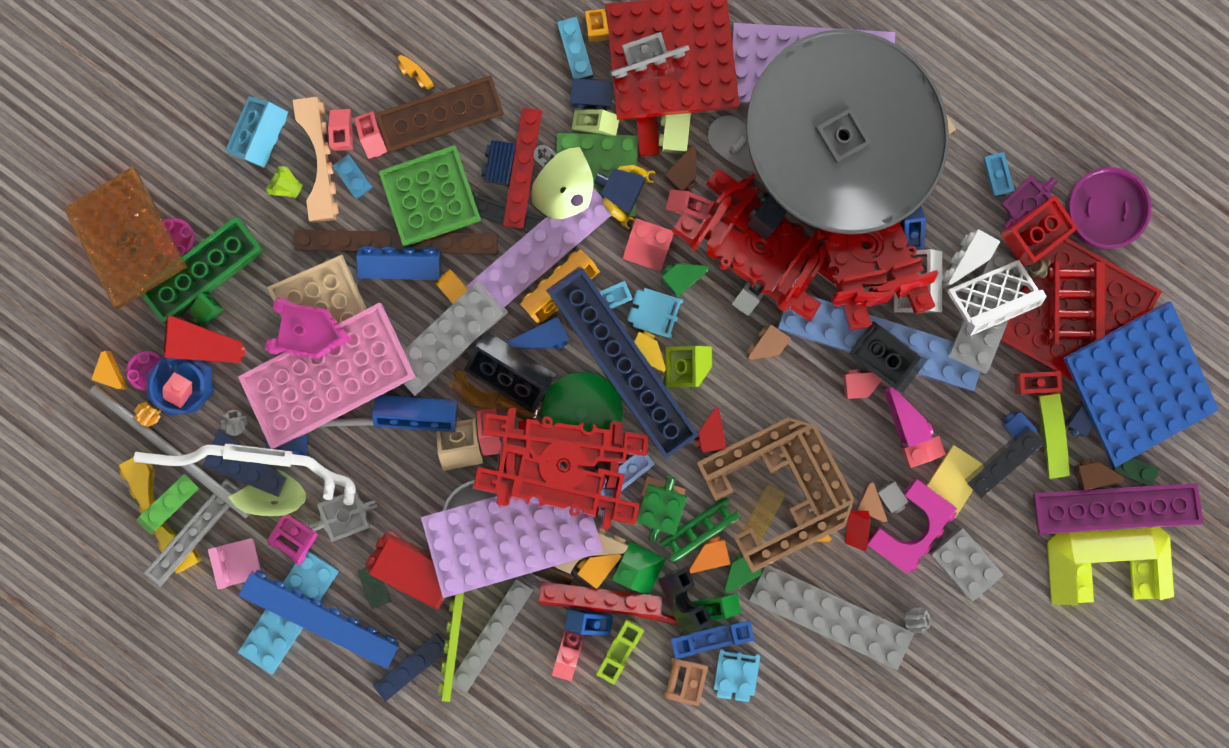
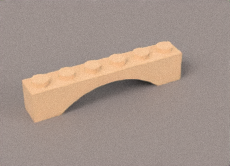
[293,97,339,223]

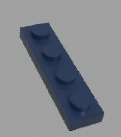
[373,633,445,702]

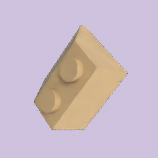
[436,418,483,471]

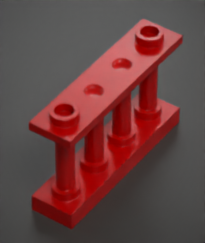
[1047,262,1105,345]

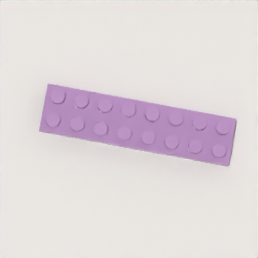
[466,187,611,307]

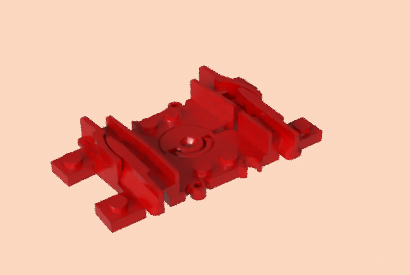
[472,408,648,531]

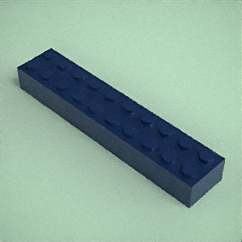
[546,266,699,459]

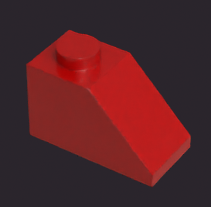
[695,408,726,453]

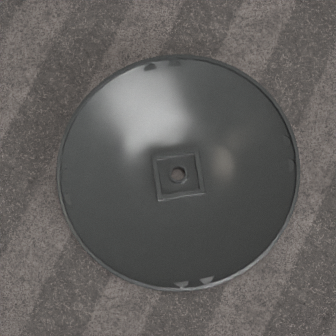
[746,29,949,234]

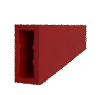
[163,315,245,363]

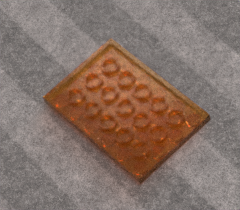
[64,167,187,310]

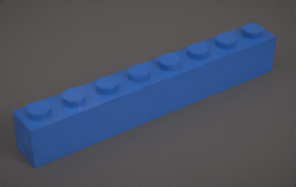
[238,570,399,669]

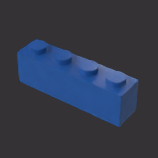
[356,246,441,280]
[372,394,458,432]

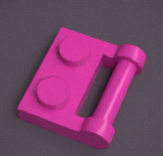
[267,514,318,565]

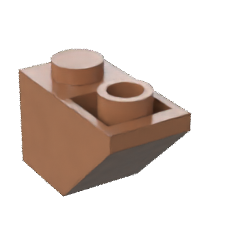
[746,324,791,361]

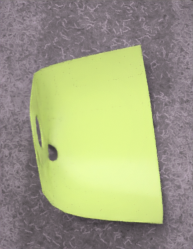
[531,147,593,219]
[228,469,306,516]

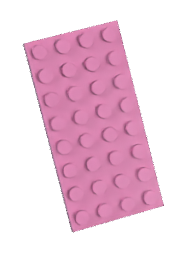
[238,303,416,449]

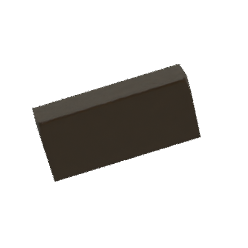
[532,566,574,585]

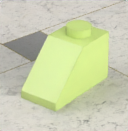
[571,110,619,136]

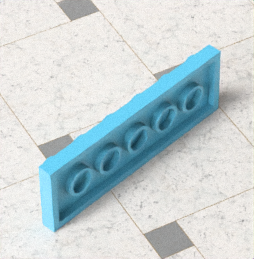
[238,550,339,675]

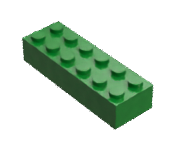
[138,216,266,324]

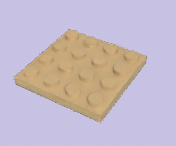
[267,255,367,324]

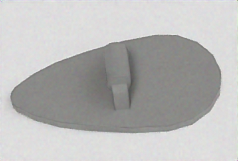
[708,115,757,174]

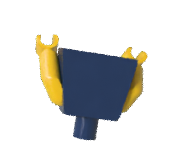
[594,165,656,229]

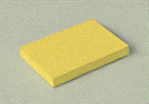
[927,445,982,518]

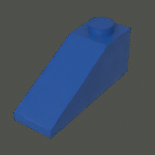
[506,317,569,350]

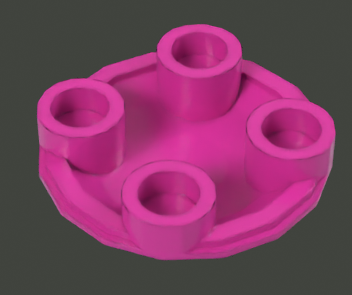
[154,218,195,259]
[126,351,161,391]

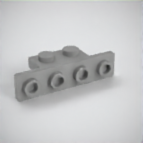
[609,32,690,79]

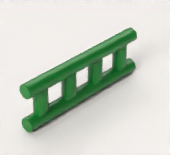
[659,497,741,564]

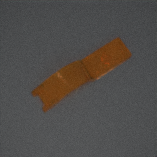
[449,369,540,420]

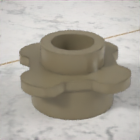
[1029,259,1051,278]

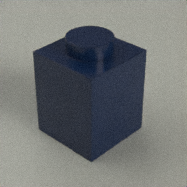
[1065,405,1093,438]

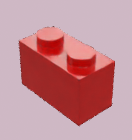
[1014,371,1062,394]

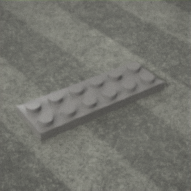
[948,251,1029,374]

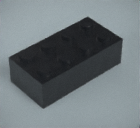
[464,331,557,413]

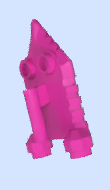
[265,298,351,359]

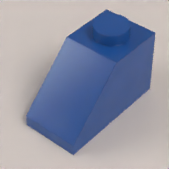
[900,206,926,250]
[564,609,613,636]

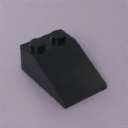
[849,321,928,393]

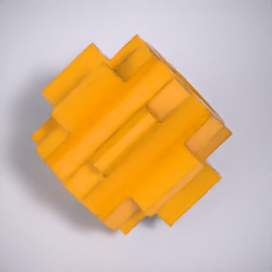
[134,400,161,427]

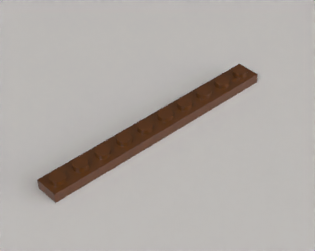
[294,230,498,254]

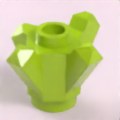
[265,166,303,198]

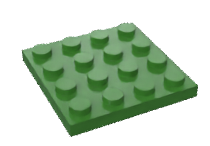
[557,133,638,217]
[379,145,481,247]

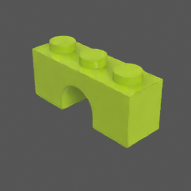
[596,618,644,685]

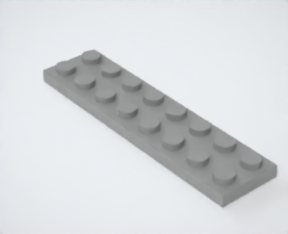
[749,565,914,670]

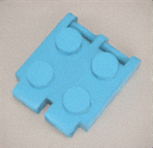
[627,288,683,339]
[714,649,760,702]

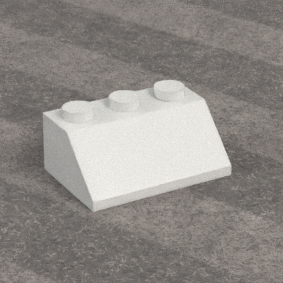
[894,249,942,313]

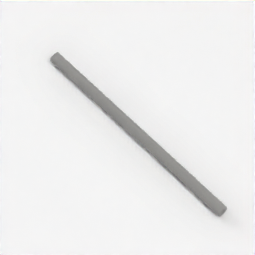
[89,385,250,518]

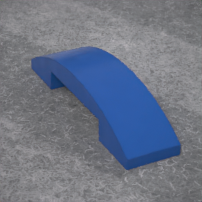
[671,620,755,659]

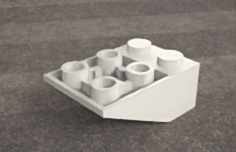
[942,229,1000,288]

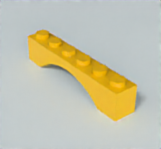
[119,457,202,574]

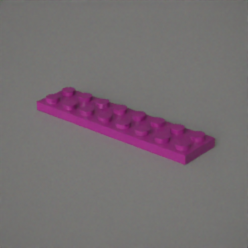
[1033,483,1204,535]

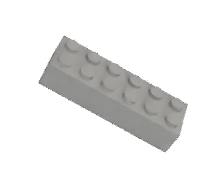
[404,282,508,396]

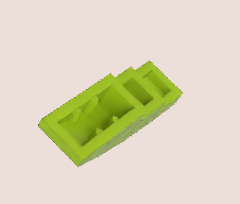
[1038,392,1070,479]

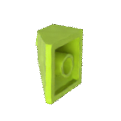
[665,346,712,388]

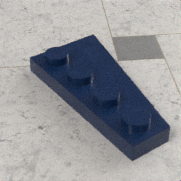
[203,428,287,497]

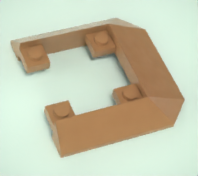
[697,417,854,573]

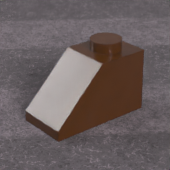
[664,145,697,191]
[1074,459,1125,490]

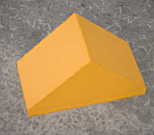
[585,9,609,43]
[91,351,128,389]

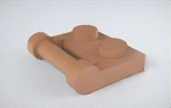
[663,657,708,706]

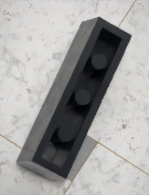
[965,425,1044,498]

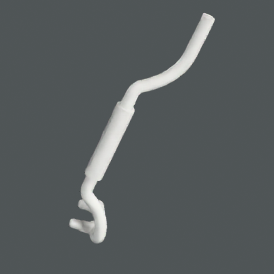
[134,444,356,505]

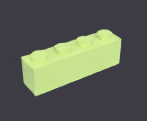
[659,113,691,154]

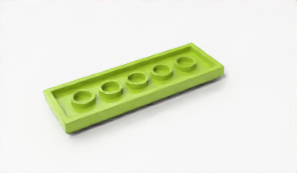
[438,592,464,702]

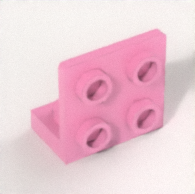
[208,538,261,589]

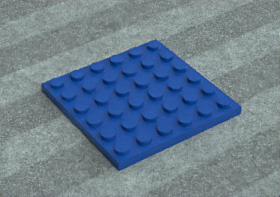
[1063,301,1219,467]

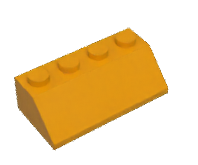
[520,249,600,326]

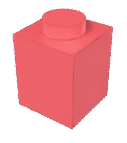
[162,372,192,408]

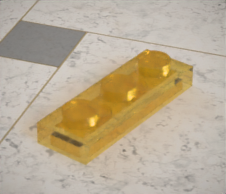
[742,484,786,542]

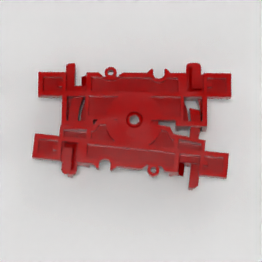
[672,168,837,322]
[816,222,939,331]

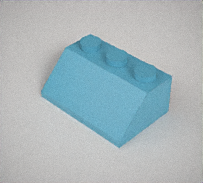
[225,96,288,168]

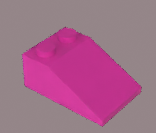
[883,387,934,447]

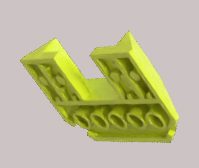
[1047,527,1174,605]

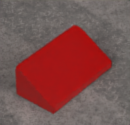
[636,116,660,157]
[844,511,870,551]

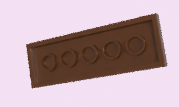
[376,75,504,153]

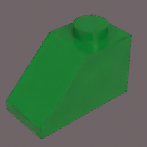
[189,293,225,327]
[724,552,762,594]
[692,593,742,620]

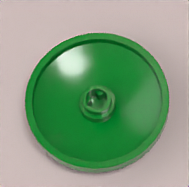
[542,372,623,432]

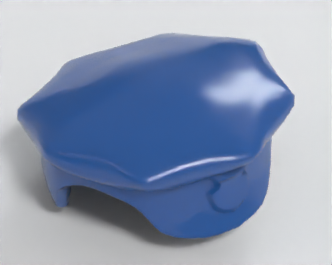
[146,356,213,416]

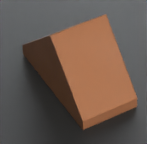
[855,481,887,522]

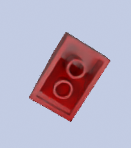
[1000,195,1078,267]

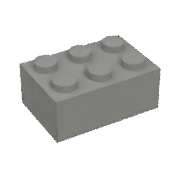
[928,527,1003,602]

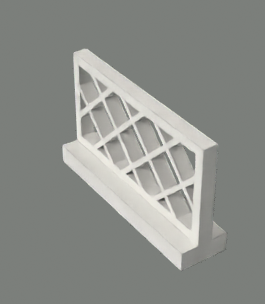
[948,260,1046,336]

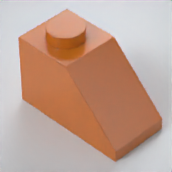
[689,536,730,574]

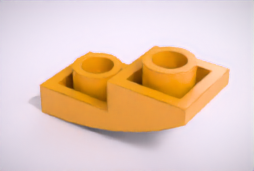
[397,55,435,91]

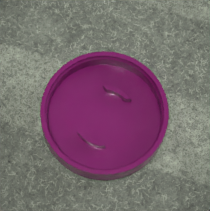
[1066,167,1152,250]

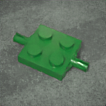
[636,476,688,542]

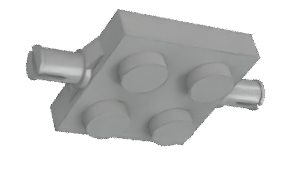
[310,490,378,542]

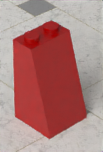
[366,532,445,610]

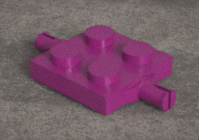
[1000,175,1058,228]

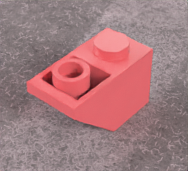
[328,109,354,151]
[843,369,882,399]
[552,630,584,681]

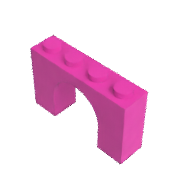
[867,477,957,574]

